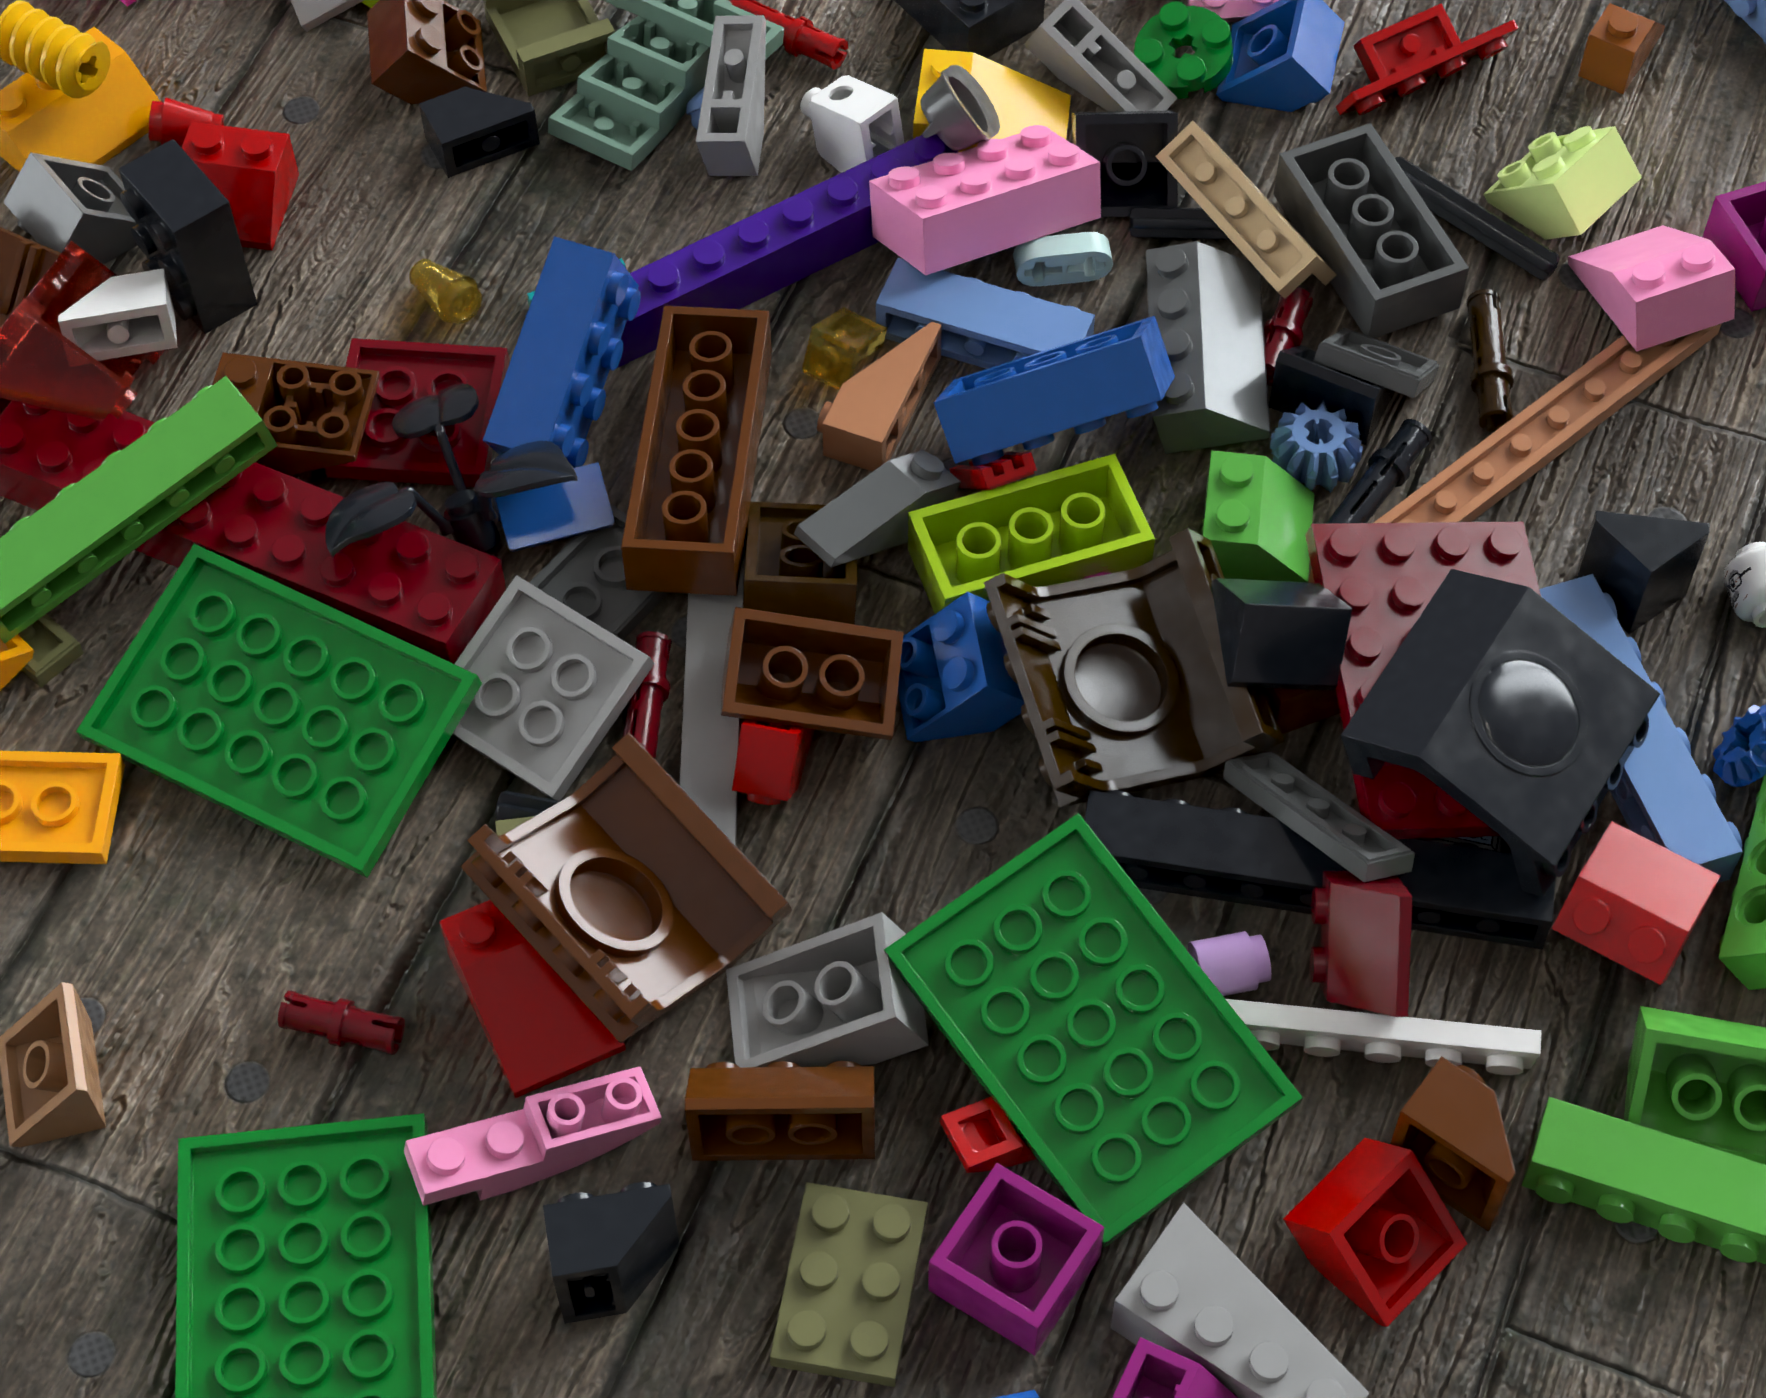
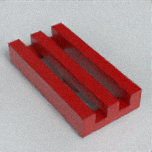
[949,451,1037,490]

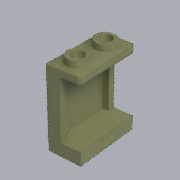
[483,0,615,97]

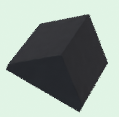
[1269,345,1395,445]
[1575,510,1710,634]
[1211,578,1352,691]

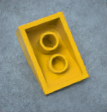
[913,49,1071,152]

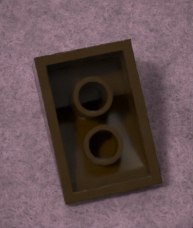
[743,501,857,625]

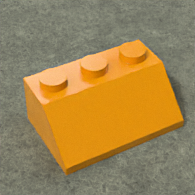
[0,27,161,172]

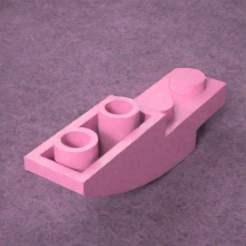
[404,1066,662,1206]

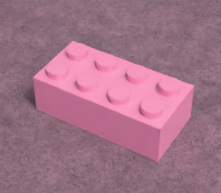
[869,125,1101,275]

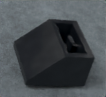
[543,1182,680,1324]

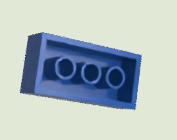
[483,236,641,468]
[933,316,1175,466]

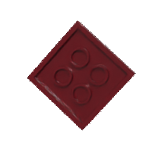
[325,338,510,487]

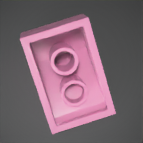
[1568,225,1735,352]

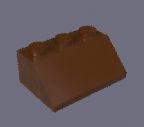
[721,607,904,740]
[685,1061,875,1161]

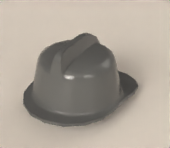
[920,65,1000,151]

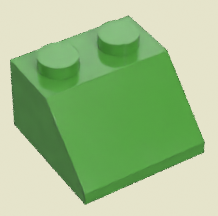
[1202,450,1314,583]

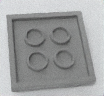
[452,575,655,801]

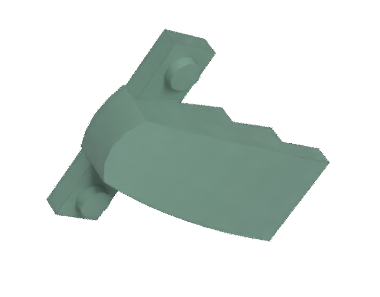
[548,0,784,171]

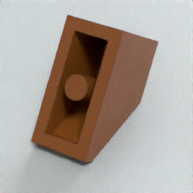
[1578,3,1665,94]

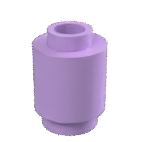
[1188,931,1271,996]

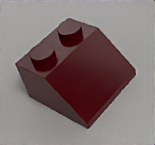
[1310,871,1412,1017]

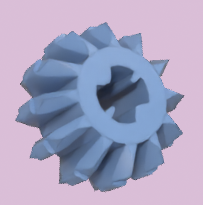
[1270,401,1363,493]

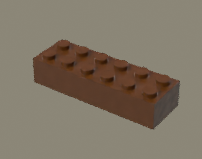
[621,306,772,596]

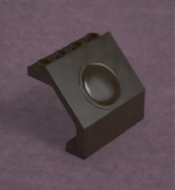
[984,528,1285,807]

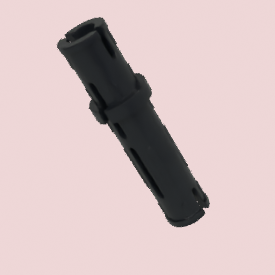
[1326,419,1432,524]

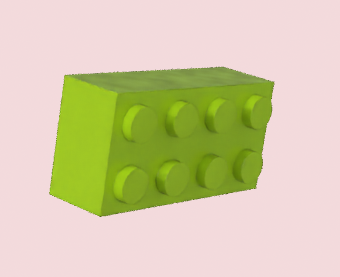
[908,454,1155,614]

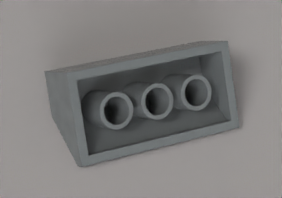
[1146,241,1271,454]

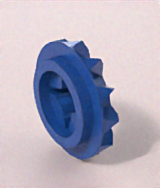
[1712,704,1766,787]

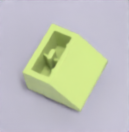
[1483,126,1642,240]

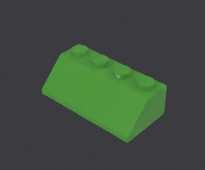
[1624,1006,1766,1165]

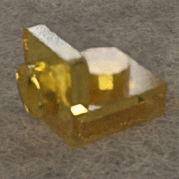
[802,307,887,390]

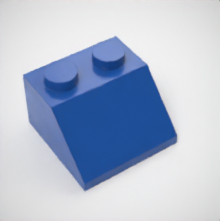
[1216,0,1345,112]

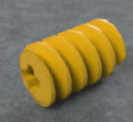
[0,0,110,99]

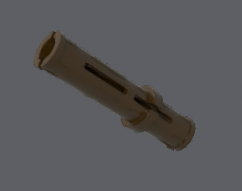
[1466,289,1514,432]

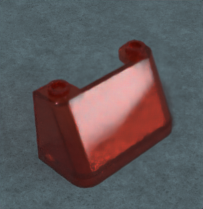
[0,241,165,421]

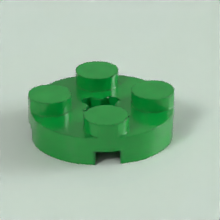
[1134,1,1234,99]

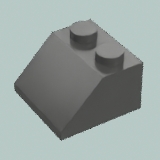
[4,152,137,269]

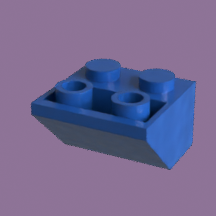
[898,591,1024,742]

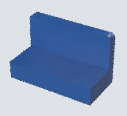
[493,462,614,552]

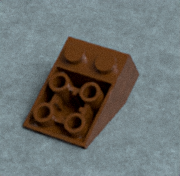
[212,352,380,475]

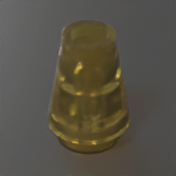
[409,259,482,324]

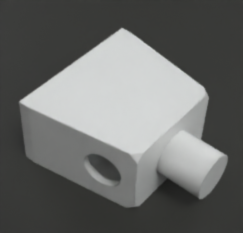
[800,75,904,173]

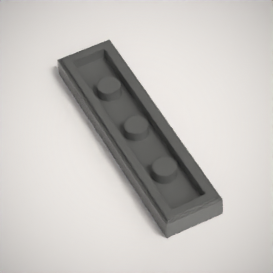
[1223,751,1415,882]

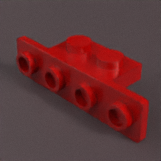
[1336,3,1519,116]

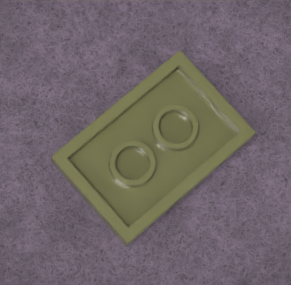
[770,1182,928,1387]

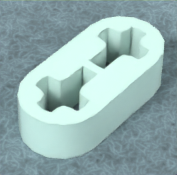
[1013,232,1113,287]

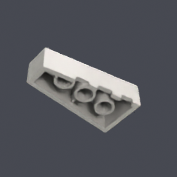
[1111,1203,1369,1398]

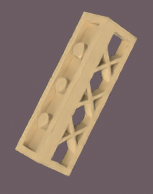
[1155,120,1337,298]

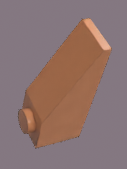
[817,322,942,472]

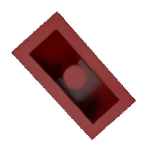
[732,719,815,805]

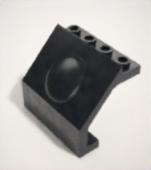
[1341,569,1660,897]

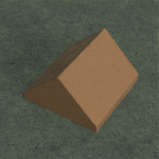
[0,982,106,1148]

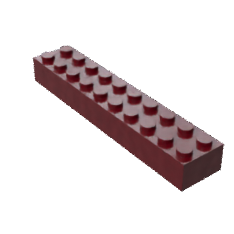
[0,374,506,664]

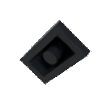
[419,87,540,178]

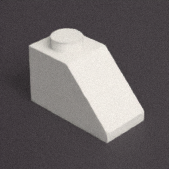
[58,268,178,365]

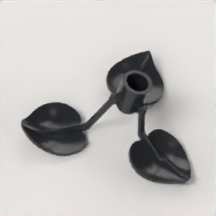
[325,383,578,557]

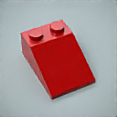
[439,900,626,1098]

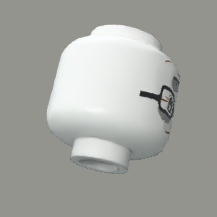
[1724,542,1766,628]

